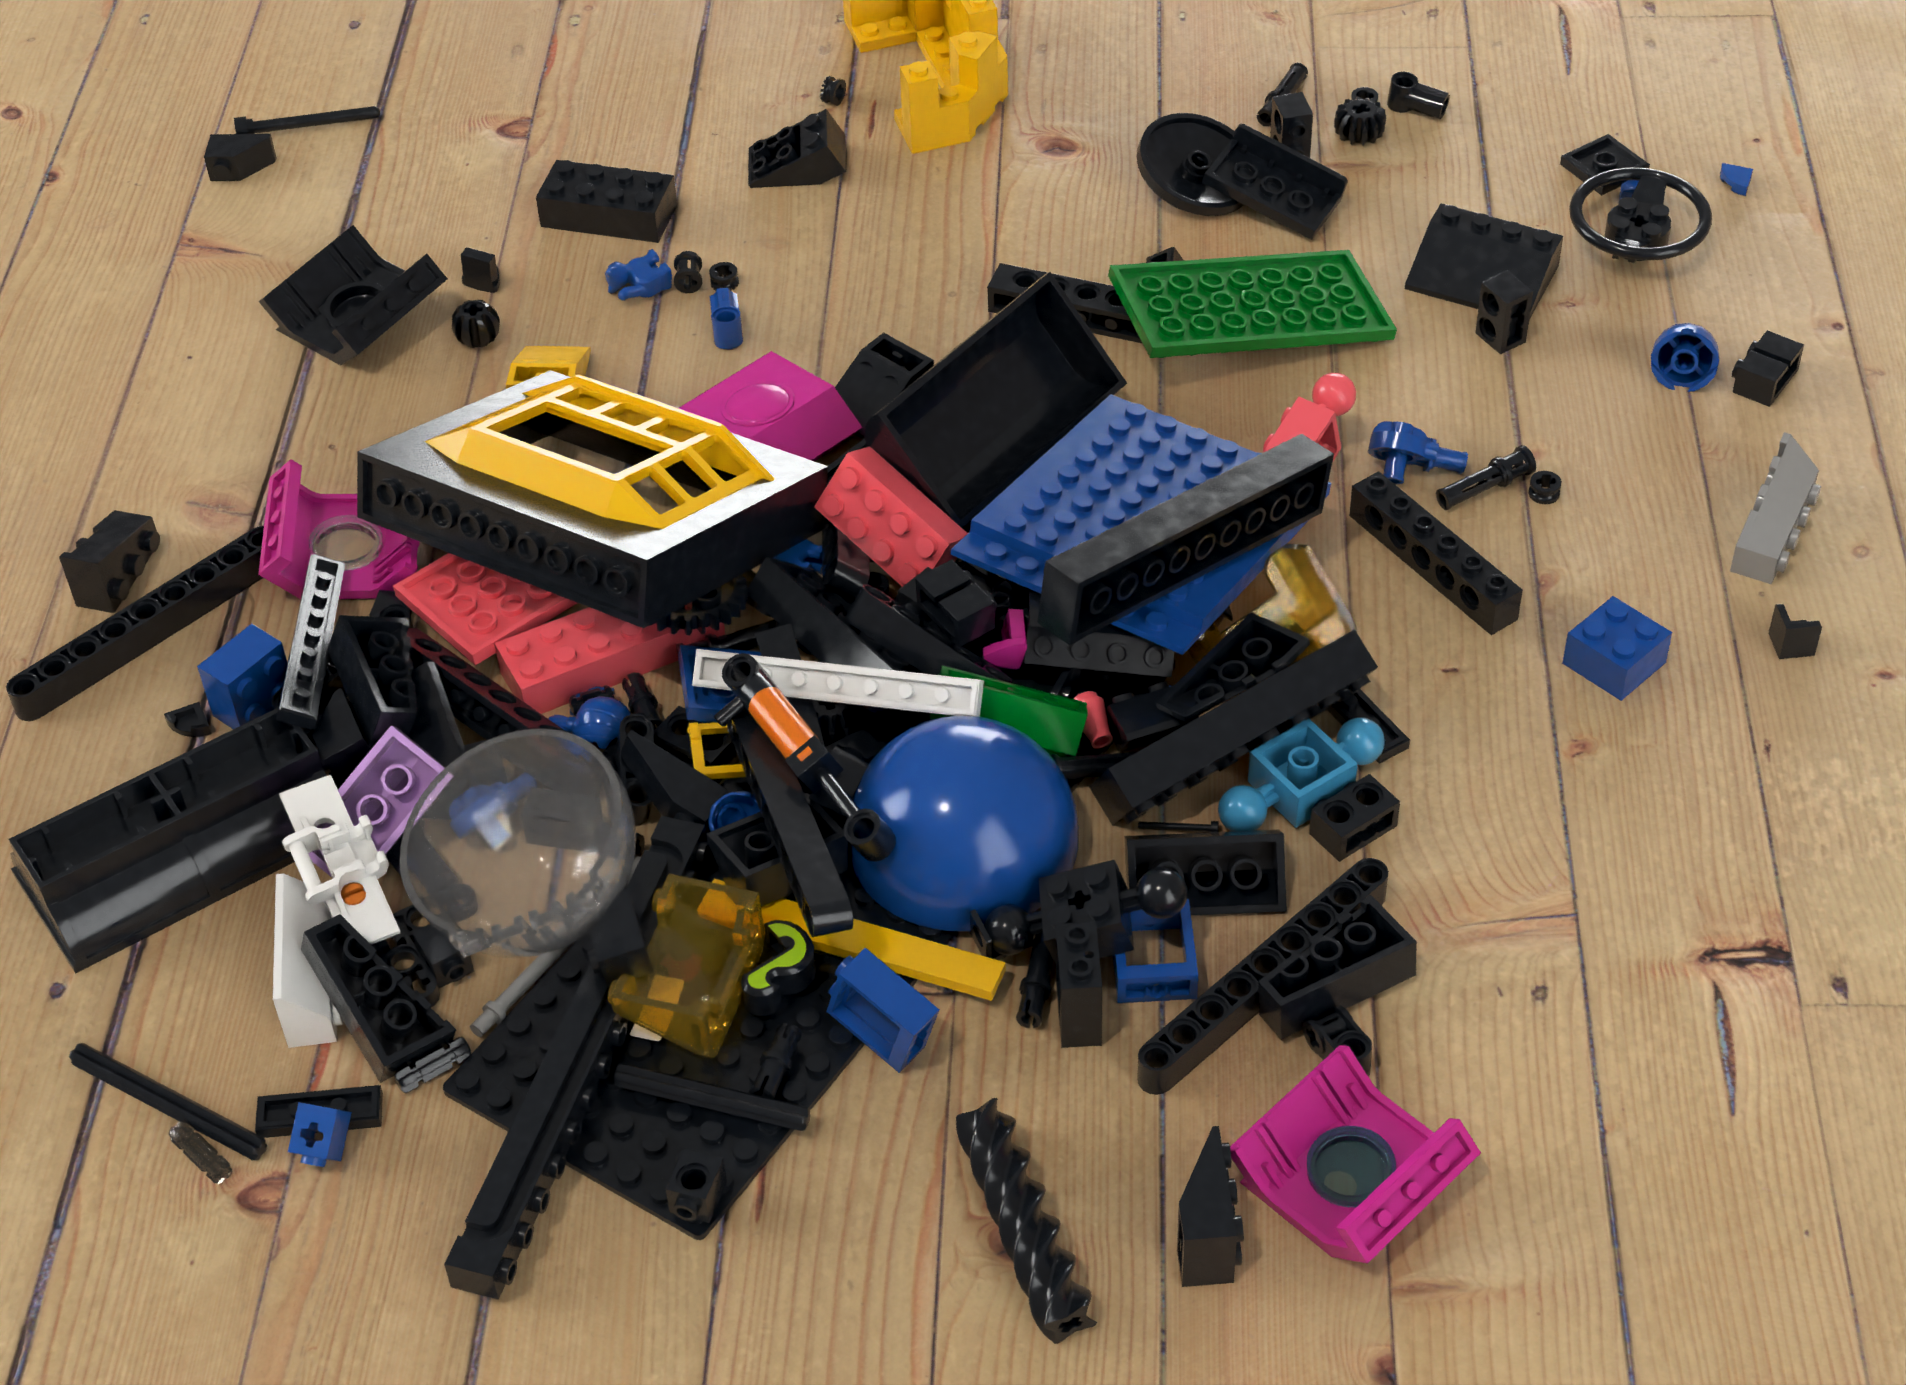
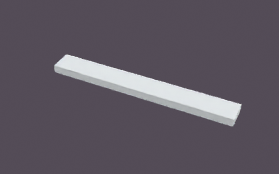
[692,649,984,717]

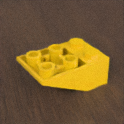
[506,346,591,389]

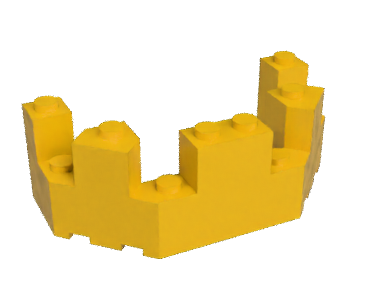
[843,0,1008,154]

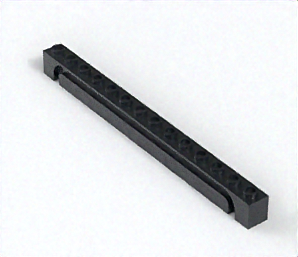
[444,815,711,1300]

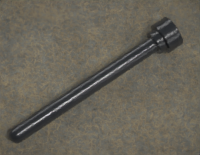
[234,106,380,134]

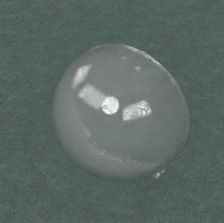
[400,729,636,958]

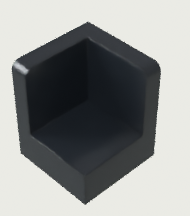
[1768,604,1822,659]

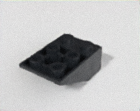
[748,109,846,188]
[835,332,934,439]
[1177,1126,1244,1287]

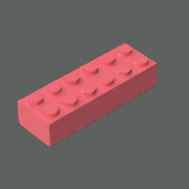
[494,602,725,714]

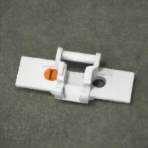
[279,775,400,945]

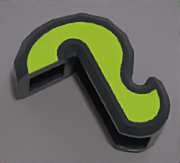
[741,920,816,1016]

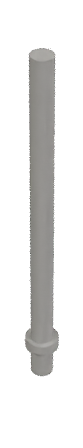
[470,856,641,1037]

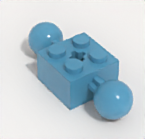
[1218,717,1385,831]

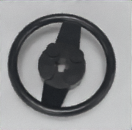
[1569,167,1712,263]

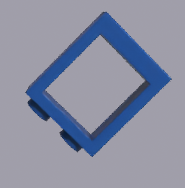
[1112,899,1198,1003]
[826,948,940,1073]

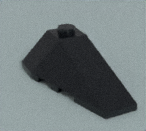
[1156,612,1310,722]

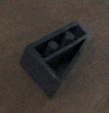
[59,510,160,613]

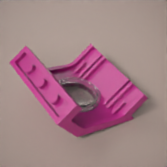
[258,459,420,599]

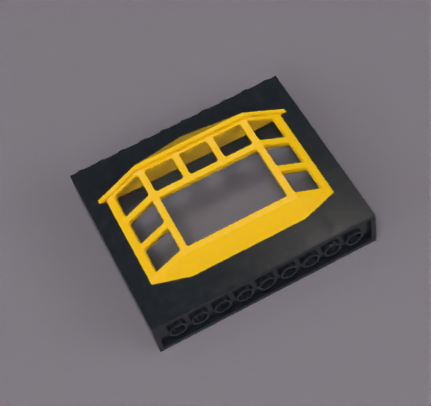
[357,370,828,628]

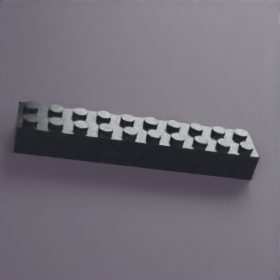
[1037,434,1334,645]

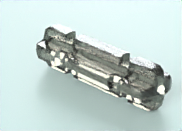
[169,1121,232,1184]

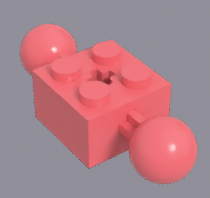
[1263,372,1356,461]

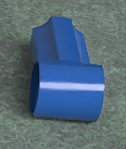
[710,288,743,349]

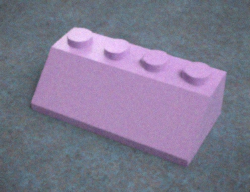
[309,725,452,877]

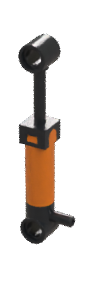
[714,653,896,862]

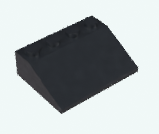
[1404,203,1563,320]

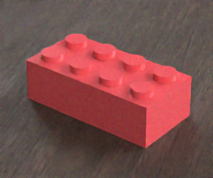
[814,447,968,587]

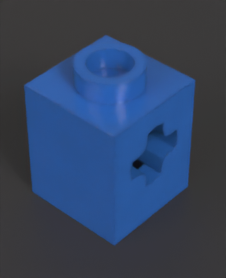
[288,1102,352,1167]

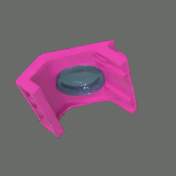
[1230,1045,1481,1264]

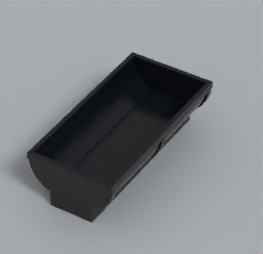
[865,272,1127,528]
[9,708,327,974]

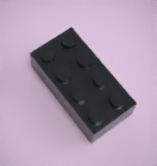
[536,160,677,243]

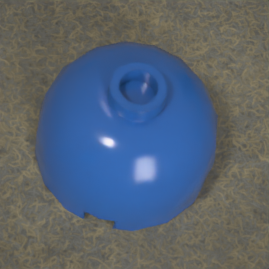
[1651,323,1720,392]

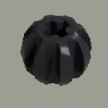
[452,299,500,348]

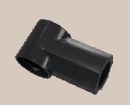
[1387,71,1450,119]

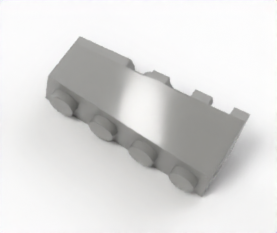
[1730,432,1821,584]

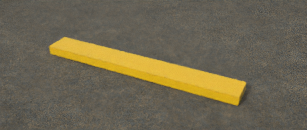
[698,878,1006,1001]

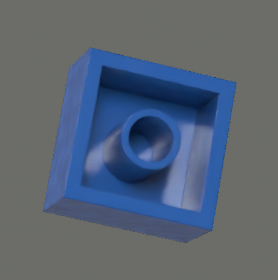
[1562,596,1672,701]
[197,623,287,729]

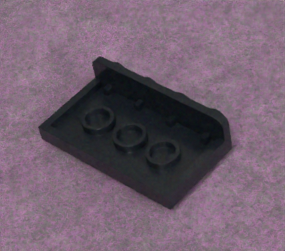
[1202,124,1348,240]

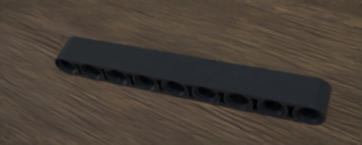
[6,526,264,721]
[727,709,853,937]
[1137,858,1389,1095]

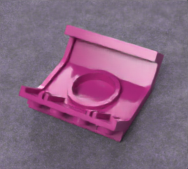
[678,351,863,461]

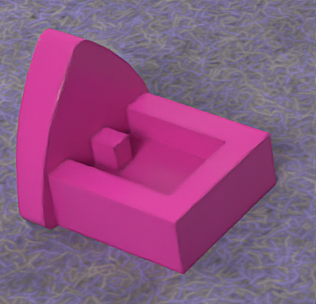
[983,609,1027,669]

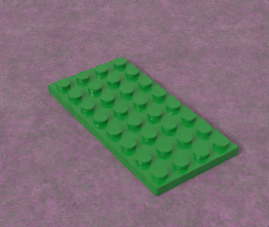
[1108,250,1397,358]

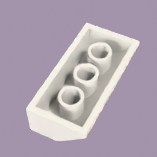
[273,873,343,1048]

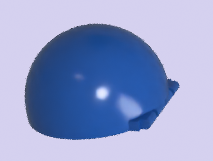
[848,716,1079,931]

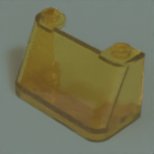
[608,874,765,1058]

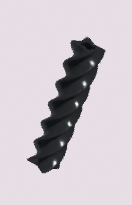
[956,1098,1097,1344]

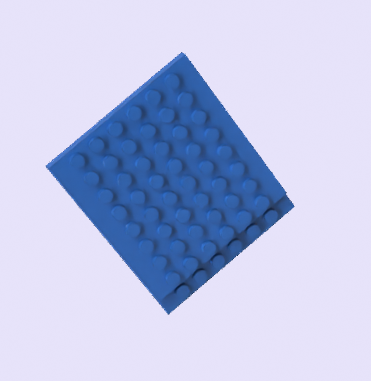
[951,394,1331,655]

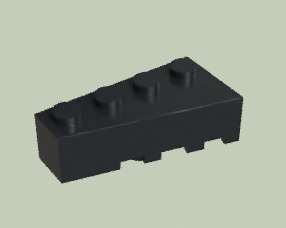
[1258,894,1417,1040]
[301,914,456,1083]

